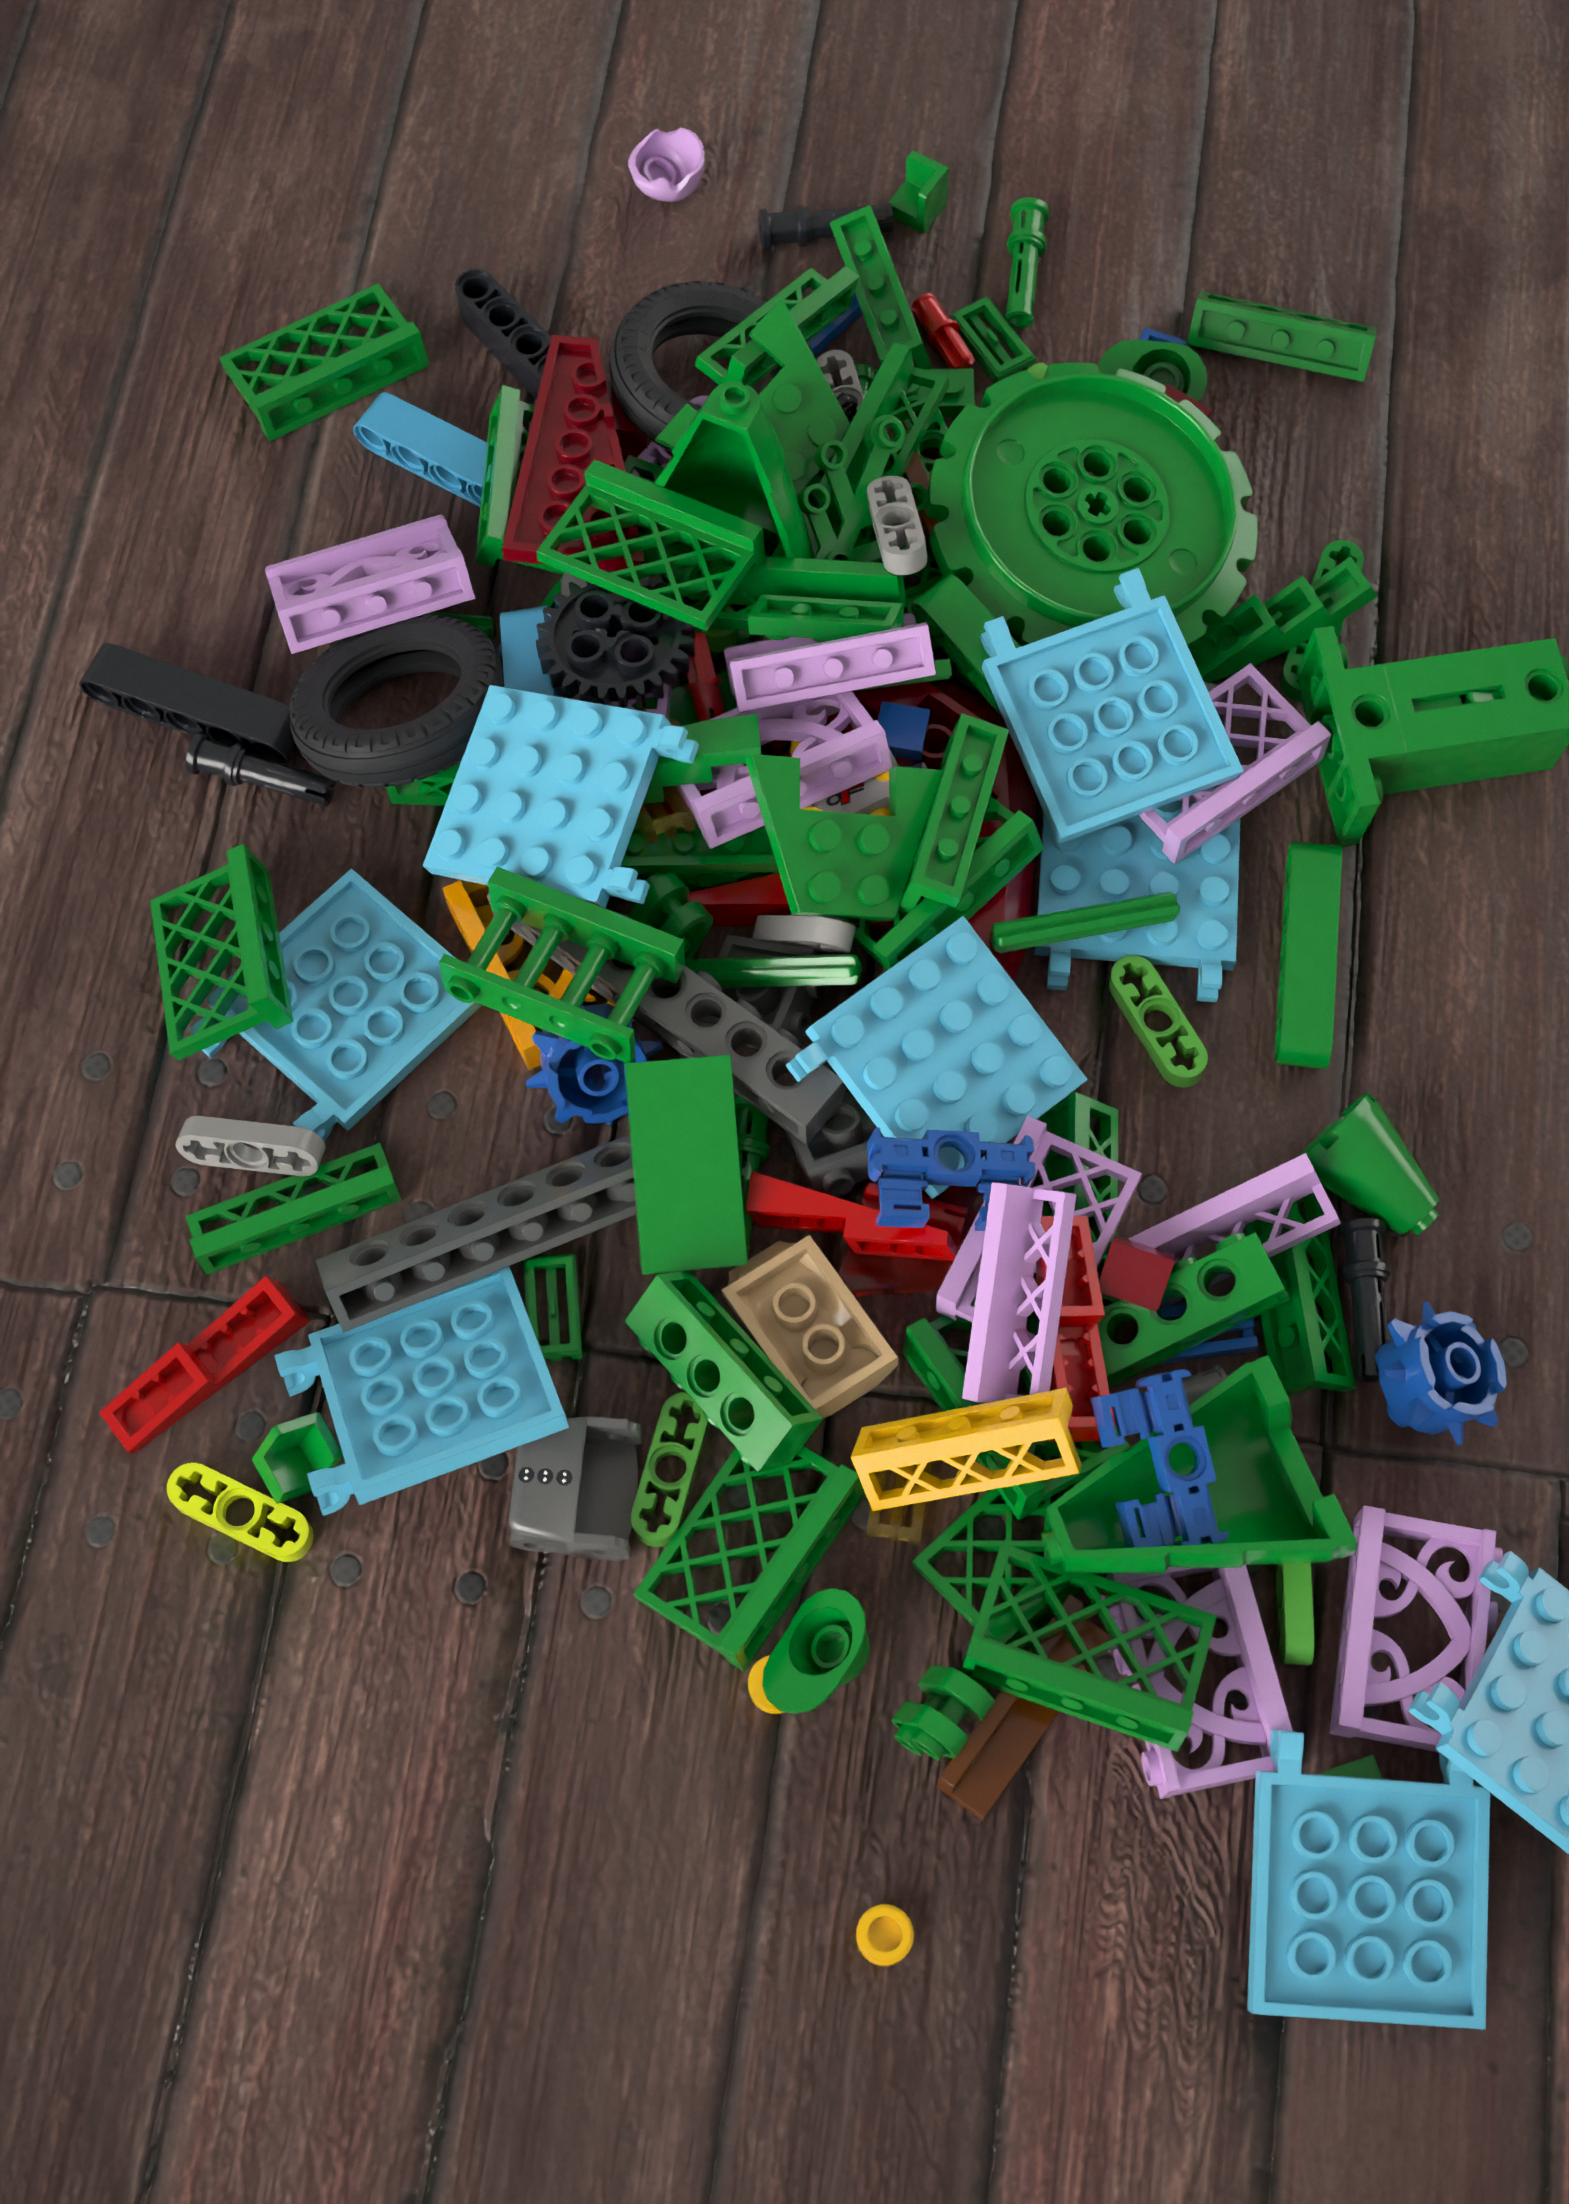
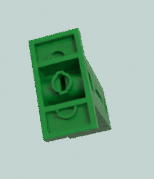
[1295,626,1569,847]

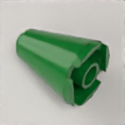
[1299,1092,1439,1235]

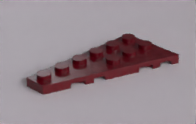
[502,335,645,571]

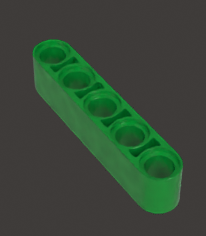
[910,574,1021,717]
[1274,841,1342,1070]

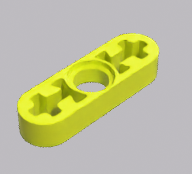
[167,1463,314,1562]

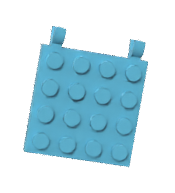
[980,568,1243,844]
[423,685,699,908]
[1034,788,1240,1003]
[189,868,482,1141]
[785,916,1088,1199]
[274,1266,569,1516]
[1408,1551,1569,1854]
[1247,1729,1490,2030]

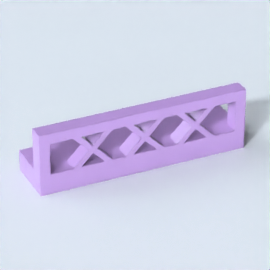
[1128,1153,1341,1307]
[962,1182,1077,1403]

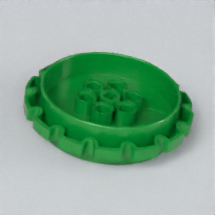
[925,362,1258,650]

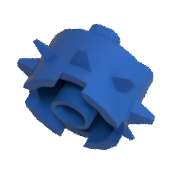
[525,1003,663,1125]
[1375,1302,1507,1445]

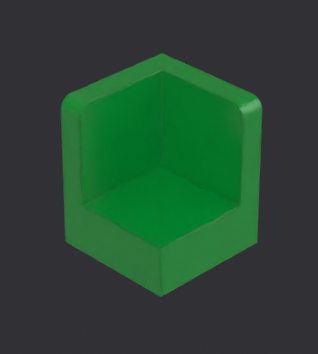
[888,151,949,234]
[252,1412,343,1504]

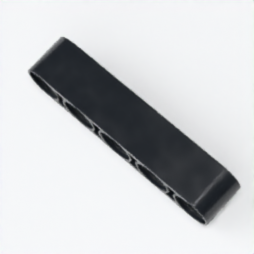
[455,269,551,401]
[79,643,297,765]

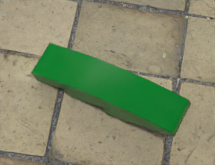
[1189,557,1378,683]
[643,713,761,804]

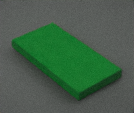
[624,1055,748,1275]

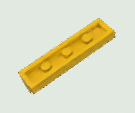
[851,1388,1082,1511]

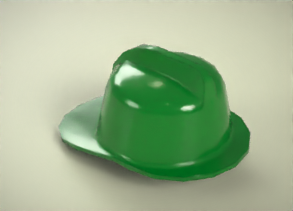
[1098,339,1207,402]
[762,1588,870,1714]

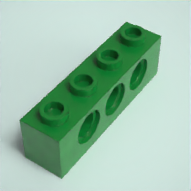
[1097,1232,1291,1389]
[625,1270,823,1472]

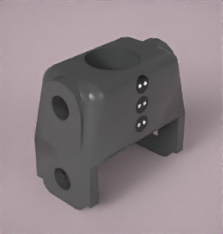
[509,1416,643,1561]

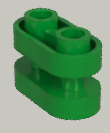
[626,872,713,959]
[892,1665,995,1761]

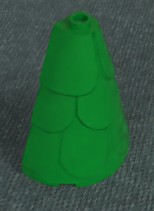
[637,381,814,559]
[1041,1355,1357,1573]

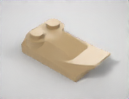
[721,1235,898,1418]

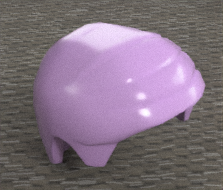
[628,127,705,202]

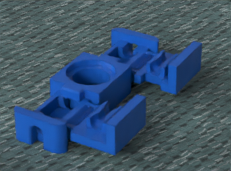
[867,1127,1036,1231]
[1091,1369,1229,1548]

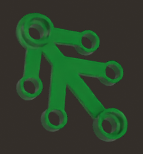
[797,415,926,562]

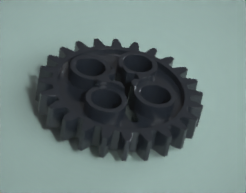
[535,570,696,708]

